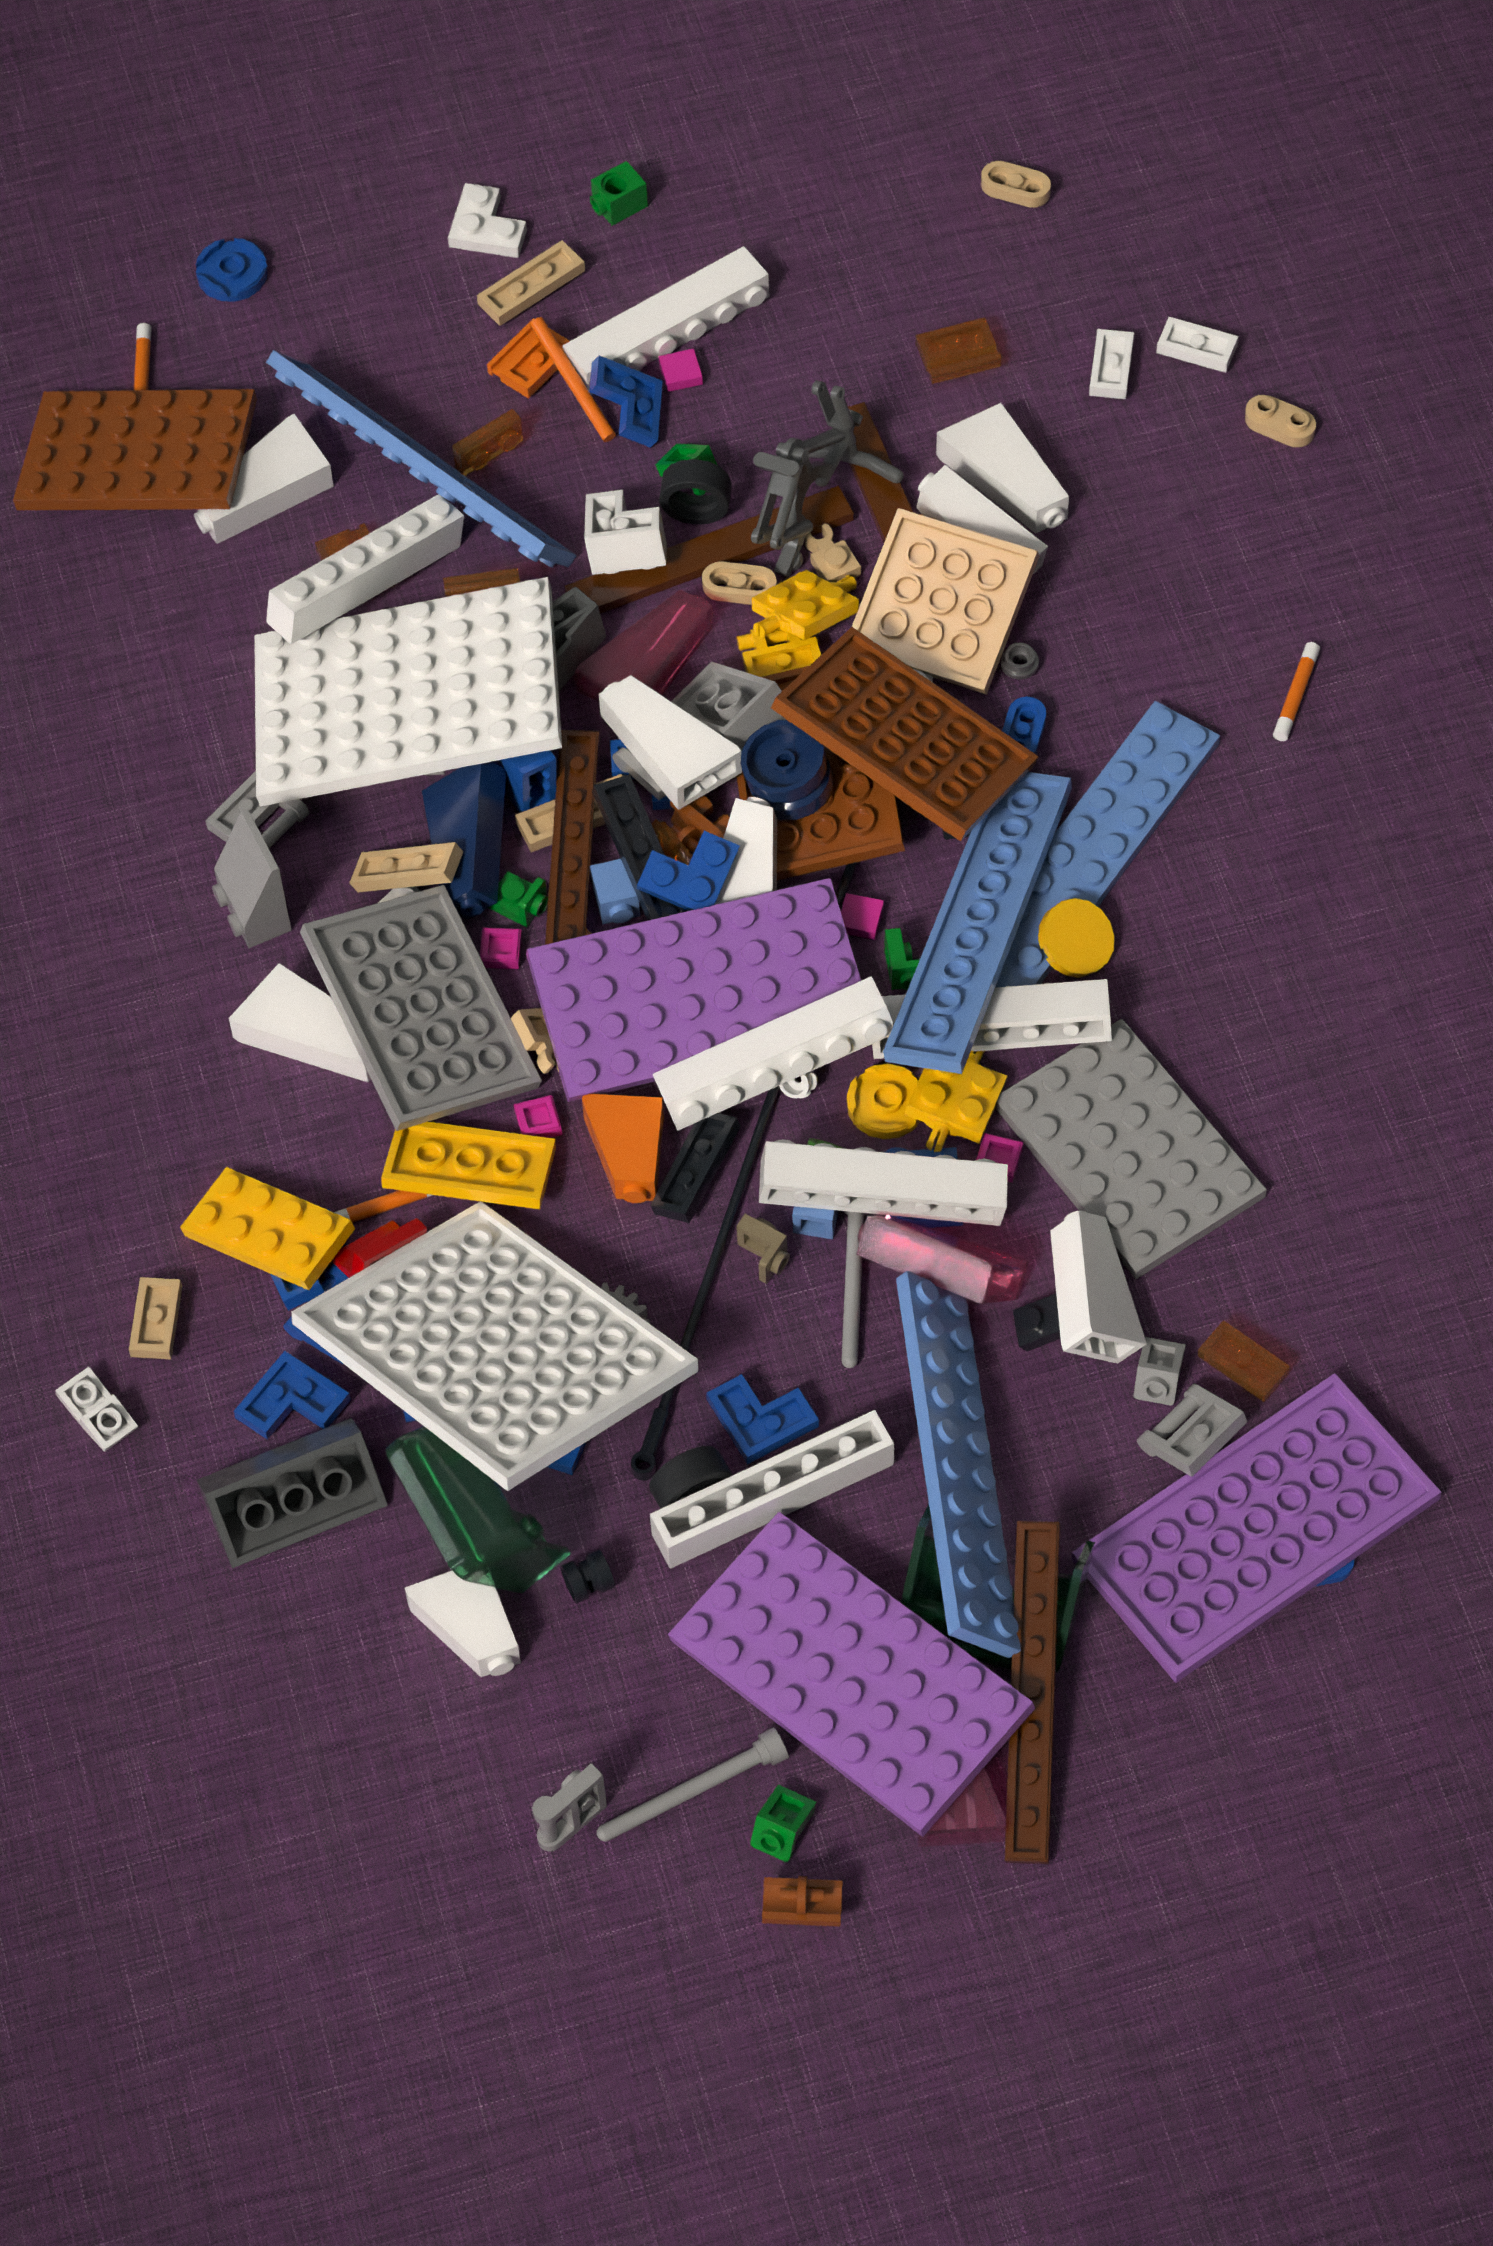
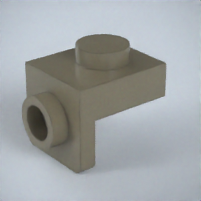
[737,1214,790,1284]

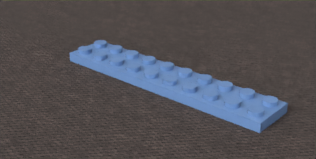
[266,350,577,568]
[995,701,1220,988]
[883,772,1072,1074]
[896,1271,1021,1658]

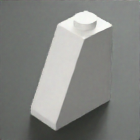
[405,1559,521,1677]

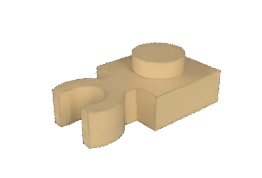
[805,523,861,582]
[511,1008,559,1074]

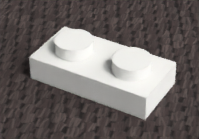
[1156,317,1238,373]
[1089,329,1134,399]

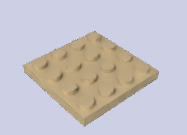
[852,508,1040,694]

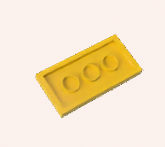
[381,1122,556,1209]
[180,1167,355,1290]

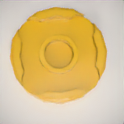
[1038,898,1114,978]
[847,1063,921,1139]

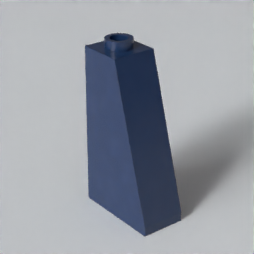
[422,762,506,919]

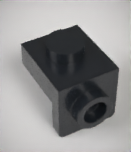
[1013,1294,1061,1352]

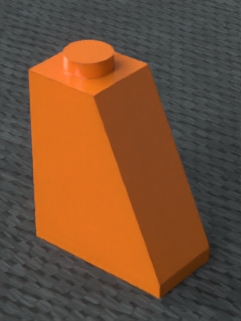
[582,1094,664,1203]

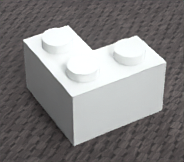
[584,490,667,575]

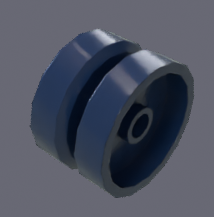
[740,720,834,820]

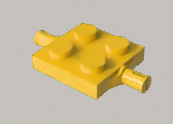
[752,569,859,640]
[905,1051,1007,1152]

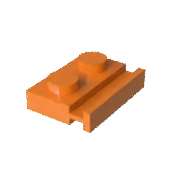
[487,318,570,399]

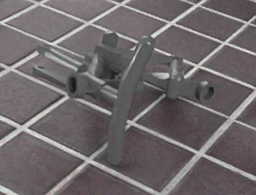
[751,380,904,577]

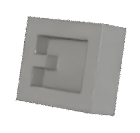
[1133,1337,1186,1405]

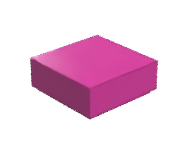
[658,349,703,392]
[841,893,884,940]
[480,927,522,969]
[513,1095,562,1138]
[976,1133,1023,1183]

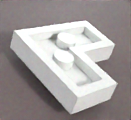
[448,183,527,258]

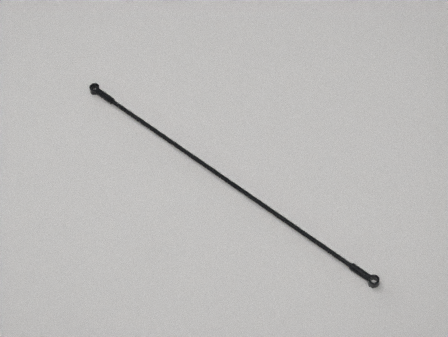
[631,862,857,1481]

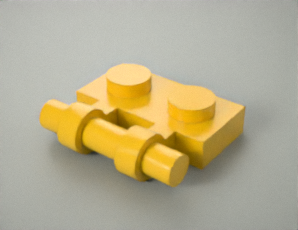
[736,629,821,677]

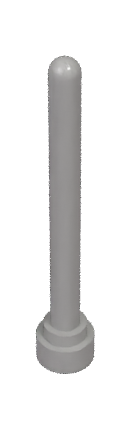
[841,1211,868,1368]
[597,1727,789,1842]

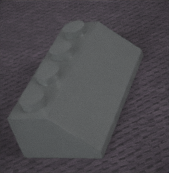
[197,1418,388,1568]

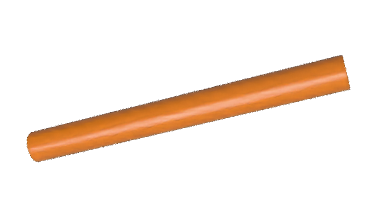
[530,317,616,442]

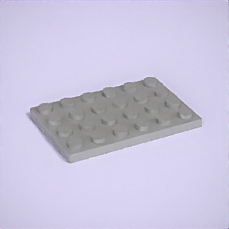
[300,885,542,1131]
[995,1019,1267,1279]

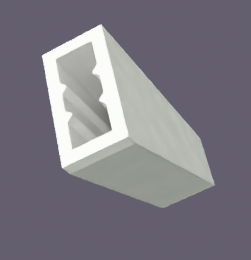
[936,403,1069,533]
[194,414,333,544]
[917,465,1048,574]
[599,675,742,810]
[715,797,777,905]
[229,963,371,1082]
[1050,1211,1147,1364]

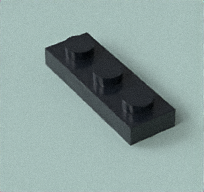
[650,1113,741,1223]

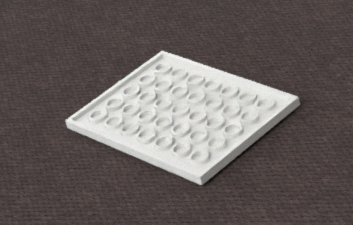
[255,577,562,807]
[291,1201,698,1491]

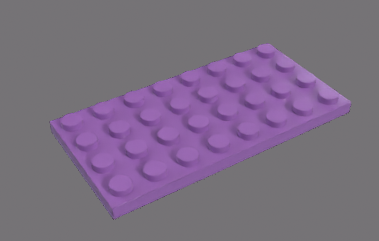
[526,878,861,1102]
[1072,1373,1441,1683]
[668,1512,1035,1837]

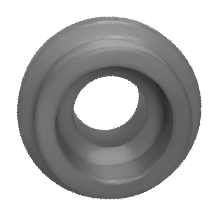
[1001,643,1039,680]

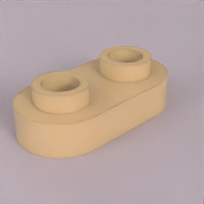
[981,161,1051,208]
[1245,395,1316,447]
[702,562,777,605]

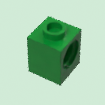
[590,161,648,226]

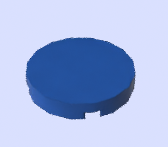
[196,238,268,302]

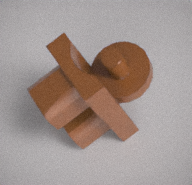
[669,795,730,856]
[762,1875,843,1927]

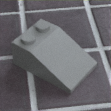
[671,662,786,753]
[212,809,292,948]

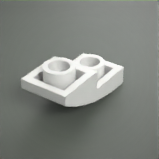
[56,1367,138,1452]

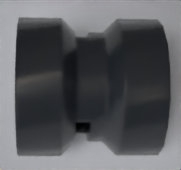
[560,1549,615,1604]

